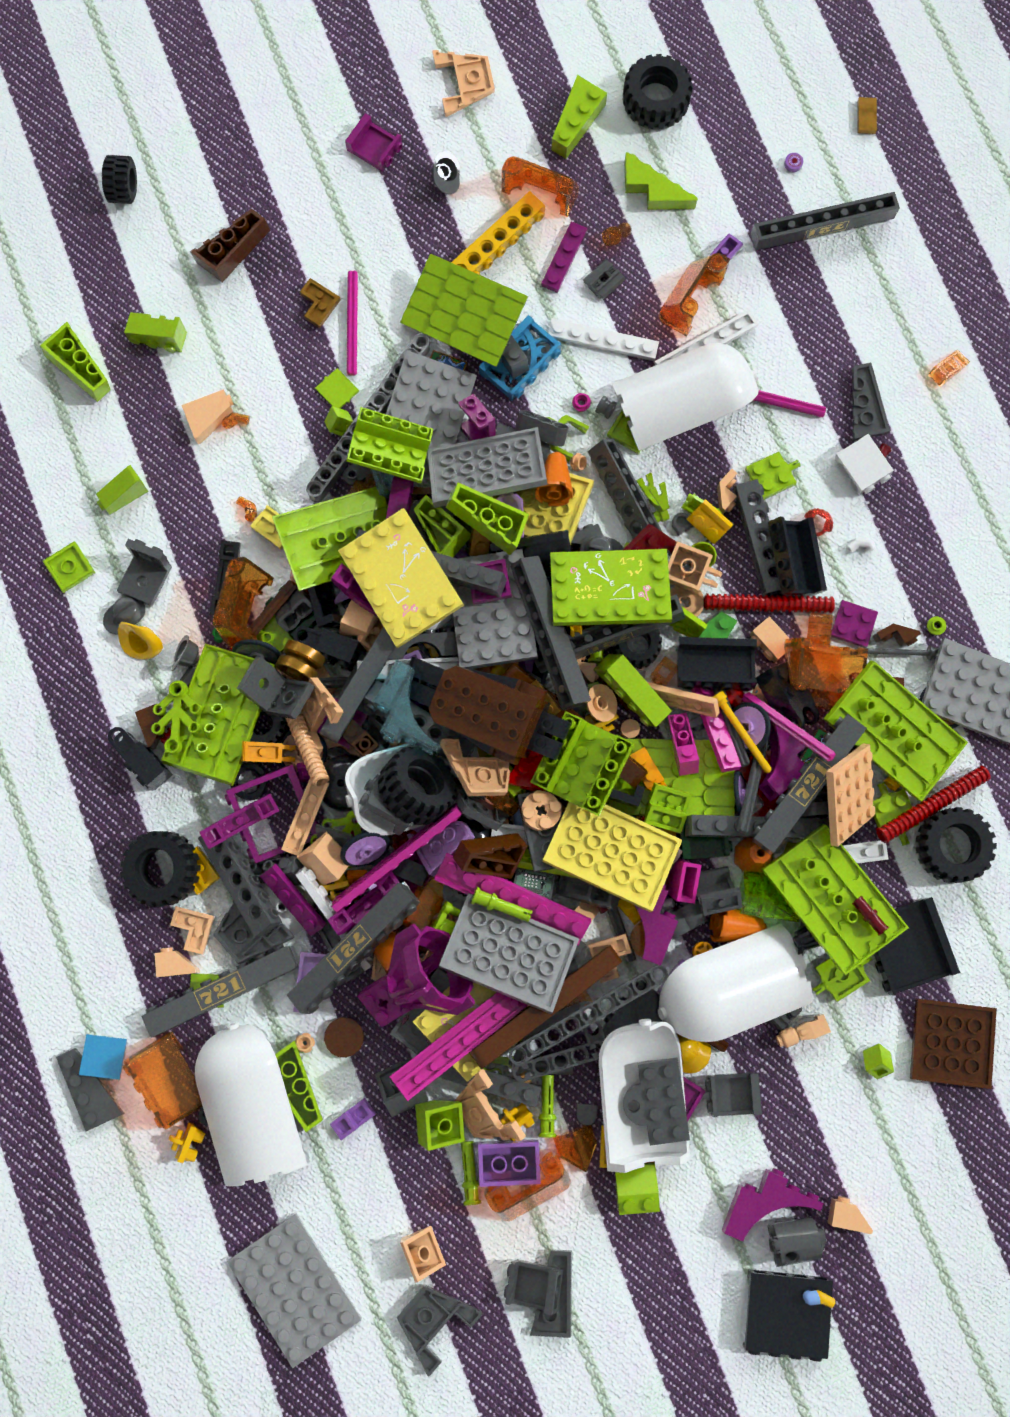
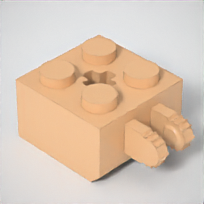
[668,541,722,594]

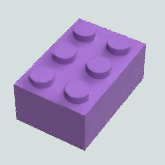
[478,1139,541,1187]

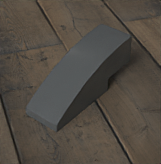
[555,875,620,911]

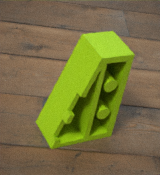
[124,312,187,353]
[414,495,471,557]

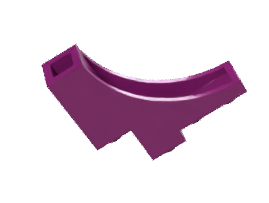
[759,703,806,802]
[634,885,678,966]
[722,1168,824,1241]

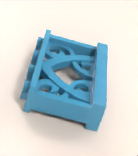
[479,315,561,401]

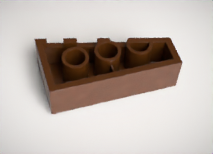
[190,209,270,283]

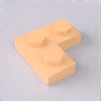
[170,906,215,955]
[588,933,632,983]

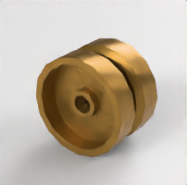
[275,640,326,682]

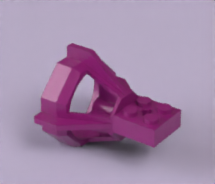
[357,924,475,1027]

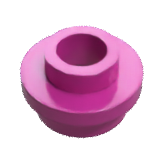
[572,393,591,412]

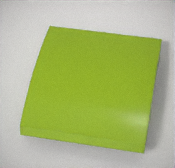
[644,783,692,833]

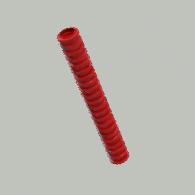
[704,593,835,613]
[876,765,991,844]

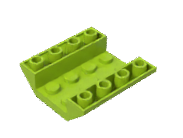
[346,407,433,483]
[531,711,635,816]

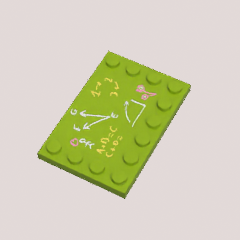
[550,549,672,626]

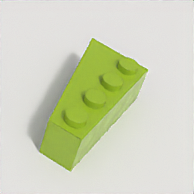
[551,74,607,159]
[40,322,111,402]
[446,483,529,555]
[593,654,672,727]
[275,1041,323,1132]

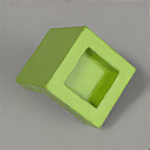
[324,406,353,436]
[863,1043,894,1080]

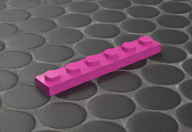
[691,687,742,772]

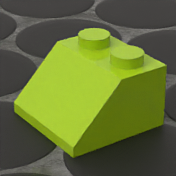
[415,1100,465,1151]
[615,1162,660,1215]

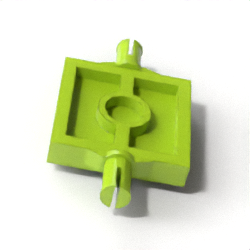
[745,451,801,500]
[873,782,920,846]
[812,957,873,1002]

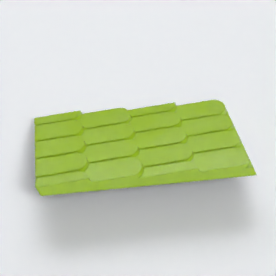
[400,254,528,367]
[272,485,388,591]
[161,643,276,786]
[824,660,968,802]
[606,738,735,816]
[761,824,909,975]

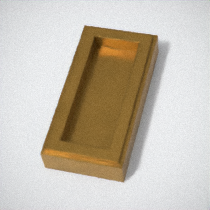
[857,97,877,134]

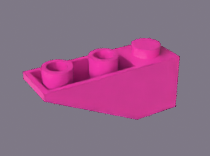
[668,712,699,776]

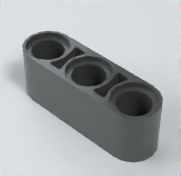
[515,410,569,447]

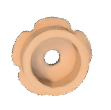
[570,453,587,471]
[295,1033,315,1053]

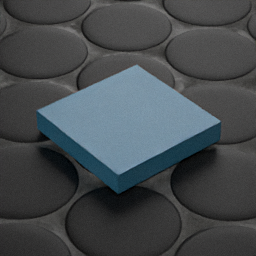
[79,1034,127,1080]

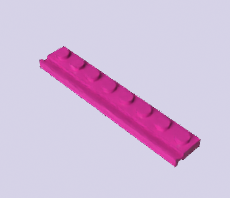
[331,803,462,913]
[434,853,591,946]
[389,992,528,1101]

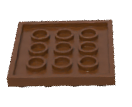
[910,999,997,1089]

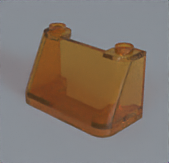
[502,156,579,217]
[659,253,730,337]
[212,557,274,648]
[784,637,868,694]

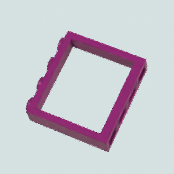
[225,763,318,863]

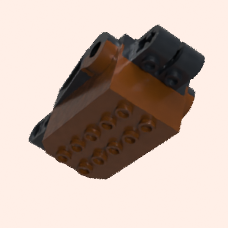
[398,657,572,765]

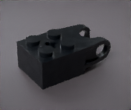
[293,626,367,672]
[755,660,819,729]
[108,727,173,790]

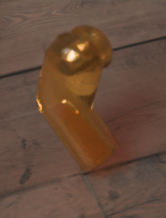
[222,412,250,429]
[236,496,257,522]

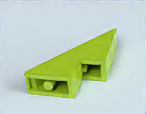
[624,152,698,210]

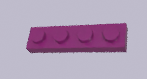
[541,221,588,293]
[260,864,326,936]

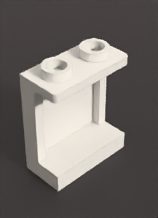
[834,434,894,495]

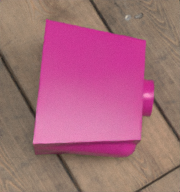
[666,859,702,904]

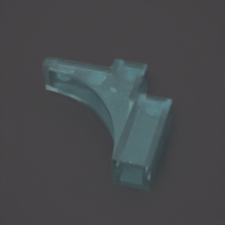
[374,659,441,755]

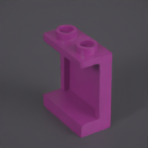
[345,113,403,172]
[459,394,496,441]

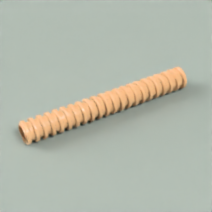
[282,674,329,786]

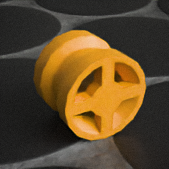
[692,942,713,957]

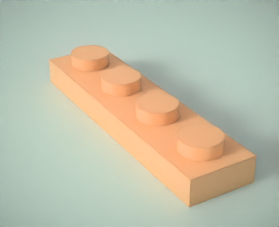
[648,682,720,718]
[281,779,329,856]

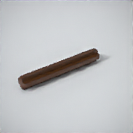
[242,580,297,640]

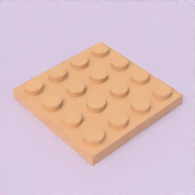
[826,743,875,847]

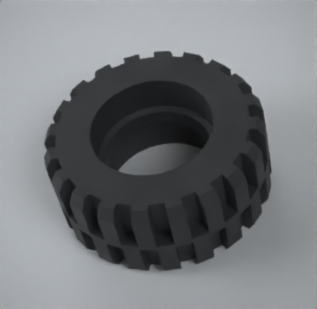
[623,54,693,130]
[378,747,457,825]
[915,807,997,883]
[120,831,200,907]

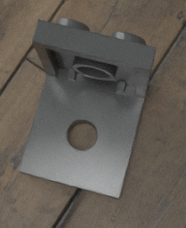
[117,538,172,607]
[236,656,315,719]

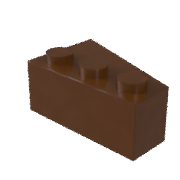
[453,833,528,879]

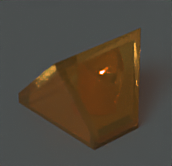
[553,1125,597,1172]

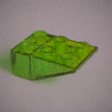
[739,870,800,922]

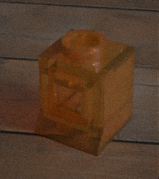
[650,656,677,686]

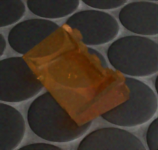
[123,1032,203,1130]
[484,1149,571,1221]

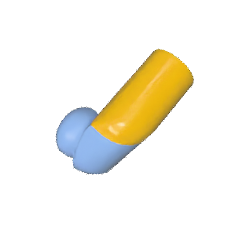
[803,1290,835,1308]

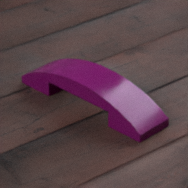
[331,563,378,617]
[199,794,280,849]
[328,870,400,936]

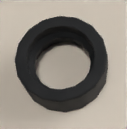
[231,763,268,801]

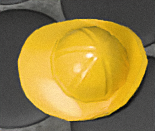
[118,622,163,660]
[676,1033,711,1073]

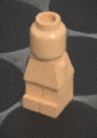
[775,1014,831,1048]

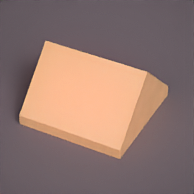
[339,600,377,636]
[297,832,348,885]
[400,1226,446,1283]

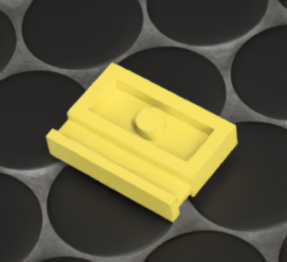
[250,505,283,550]

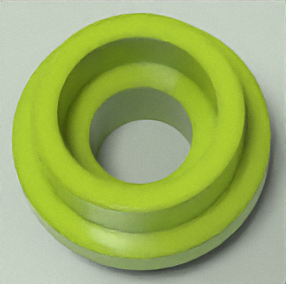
[927,616,946,635]

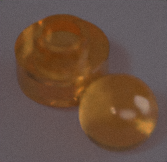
[602,222,632,246]

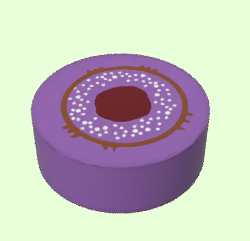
[784,153,803,172]

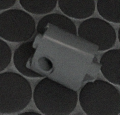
[767,1217,827,1267]

